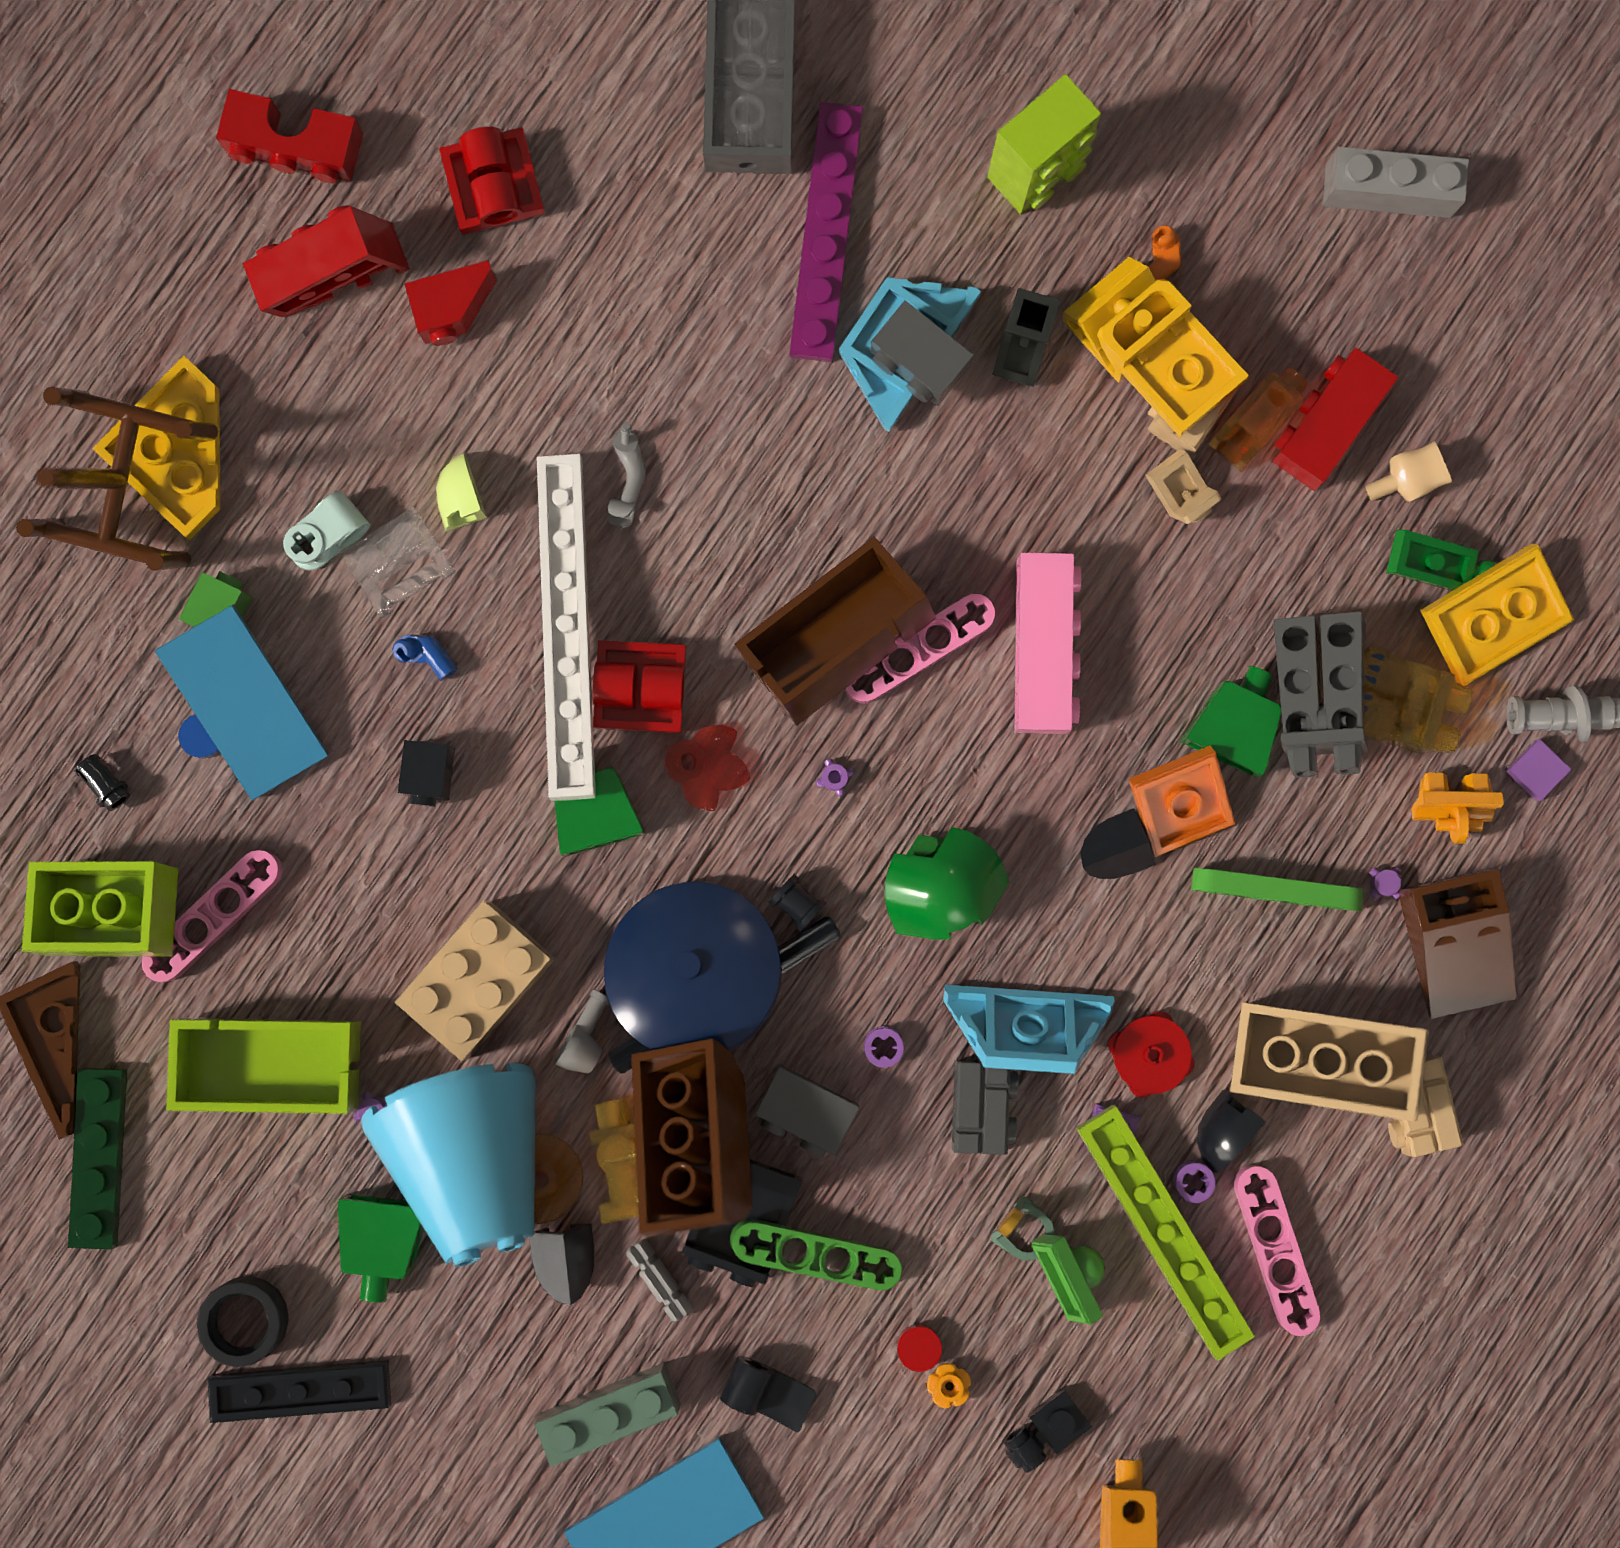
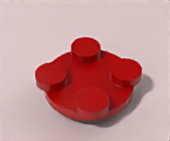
[1107,1011,1195,1098]

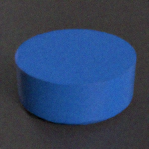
[178,714,220,759]

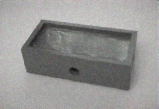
[703,0,795,174]

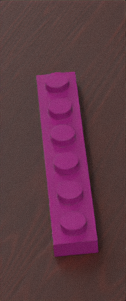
[790,102,863,363]

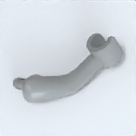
[607,423,646,528]

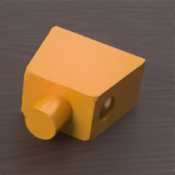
[1100,1459,1157,1548]

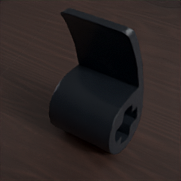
[720,1356,816,1432]

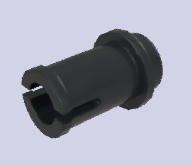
[74,754,130,811]

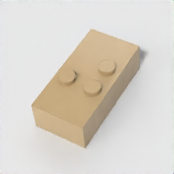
[1230,1002,1429,1122]

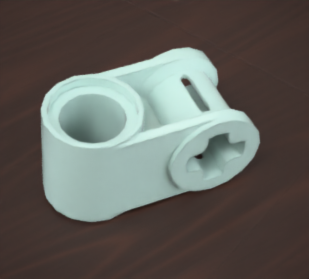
[283,490,370,571]

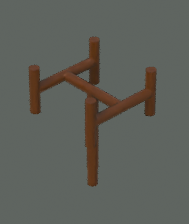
[16,387,218,571]

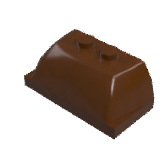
[631,1039,752,1237]

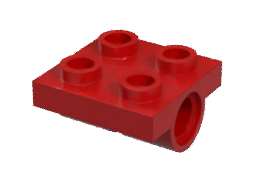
[439,126,545,235]
[592,640,687,734]

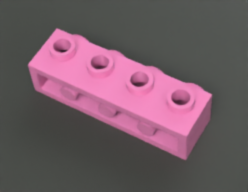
[1014,553,1081,734]

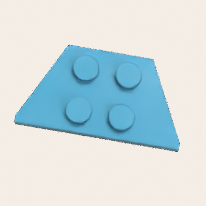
[839,277,981,432]
[943,984,1115,1074]

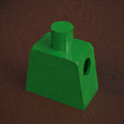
[1180,666,1281,778]
[555,761,646,857]
[338,1194,424,1303]

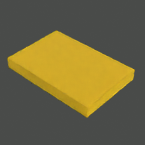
[1420,543,1574,687]

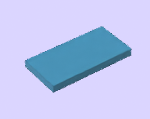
[154,604,329,800]
[564,1436,764,1548]

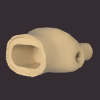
[1365,441,1452,502]

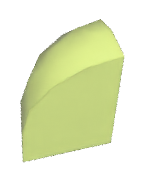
[436,453,487,532]

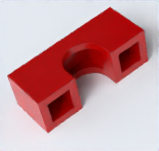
[216,89,364,183]

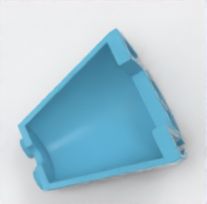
[361,1063,536,1267]

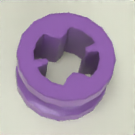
[864,1026,904,1068]
[1172,1161,1215,1203]

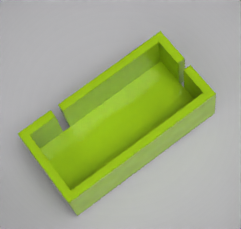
[166,1018,361,1114]

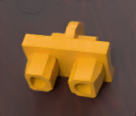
[1411,772,1504,844]

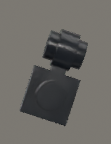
[1003,1387,1092,1473]

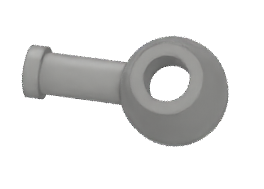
[554,990,610,1074]

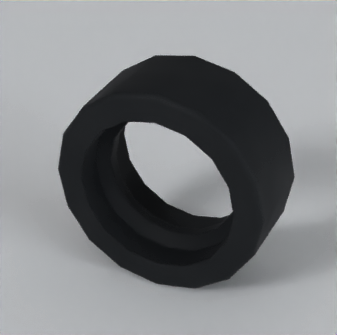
[196,1276,289,1367]

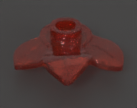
[664,725,750,811]

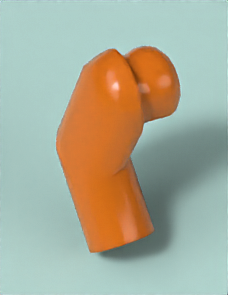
[1148,225,1181,280]

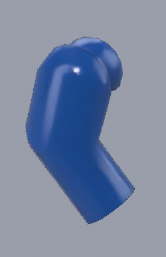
[392,634,458,681]

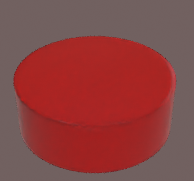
[897,1324,942,1372]

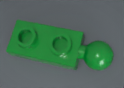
[1386,530,1498,591]

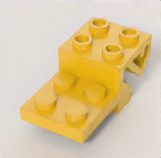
[1062,257,1249,437]

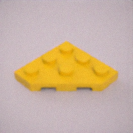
[92,355,220,540]

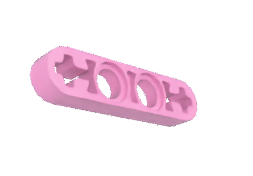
[845,594,995,704]
[141,850,283,982]
[1234,1164,1320,1336]

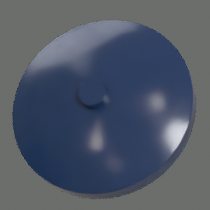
[604,882,782,1052]

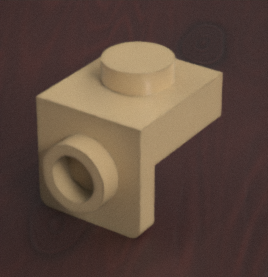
[1145,449,1222,524]

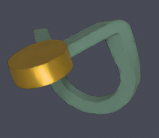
[991,1196,1055,1261]

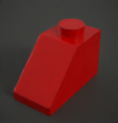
[404,260,497,346]

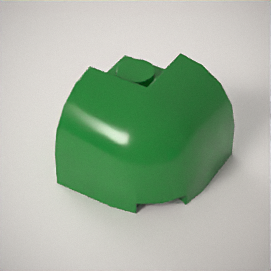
[885,827,1009,940]

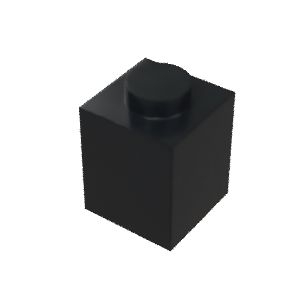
[398,740,455,807]

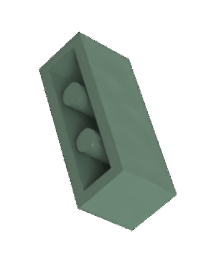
[534,1362,681,1467]

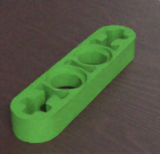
[1191,868,1364,912]
[730,1219,902,1290]

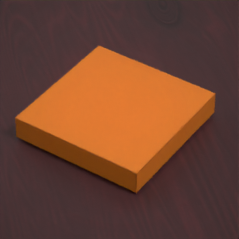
[1128,746,1236,857]

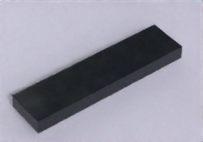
[207,1360,391,1423]

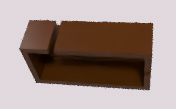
[734,536,936,726]

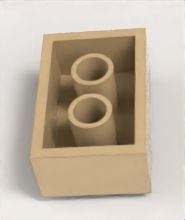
[394,900,557,1061]

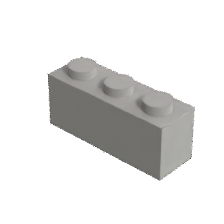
[1323,147,1469,218]

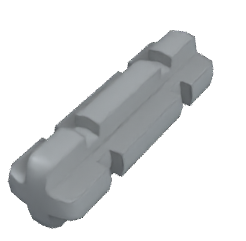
[626,1239,692,1322]

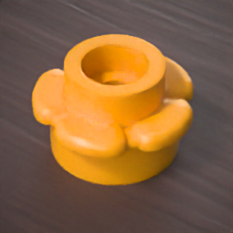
[927,1363,971,1408]

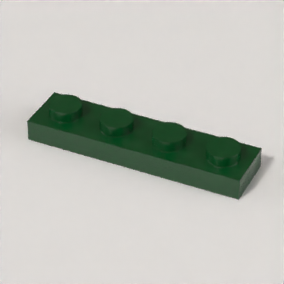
[68,1068,127,1250]

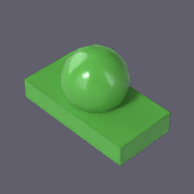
[1031,1234,1106,1325]

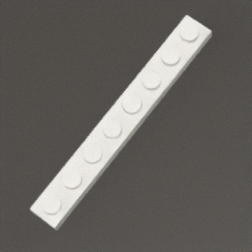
[537,454,596,801]

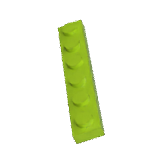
[1076,1105,1255,1361]

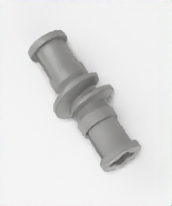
[1506,686,1620,742]

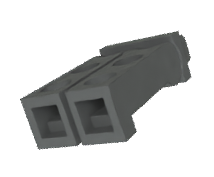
[1273,611,1368,778]

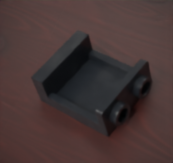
[681,1159,802,1288]

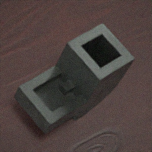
[992,288,1061,387]

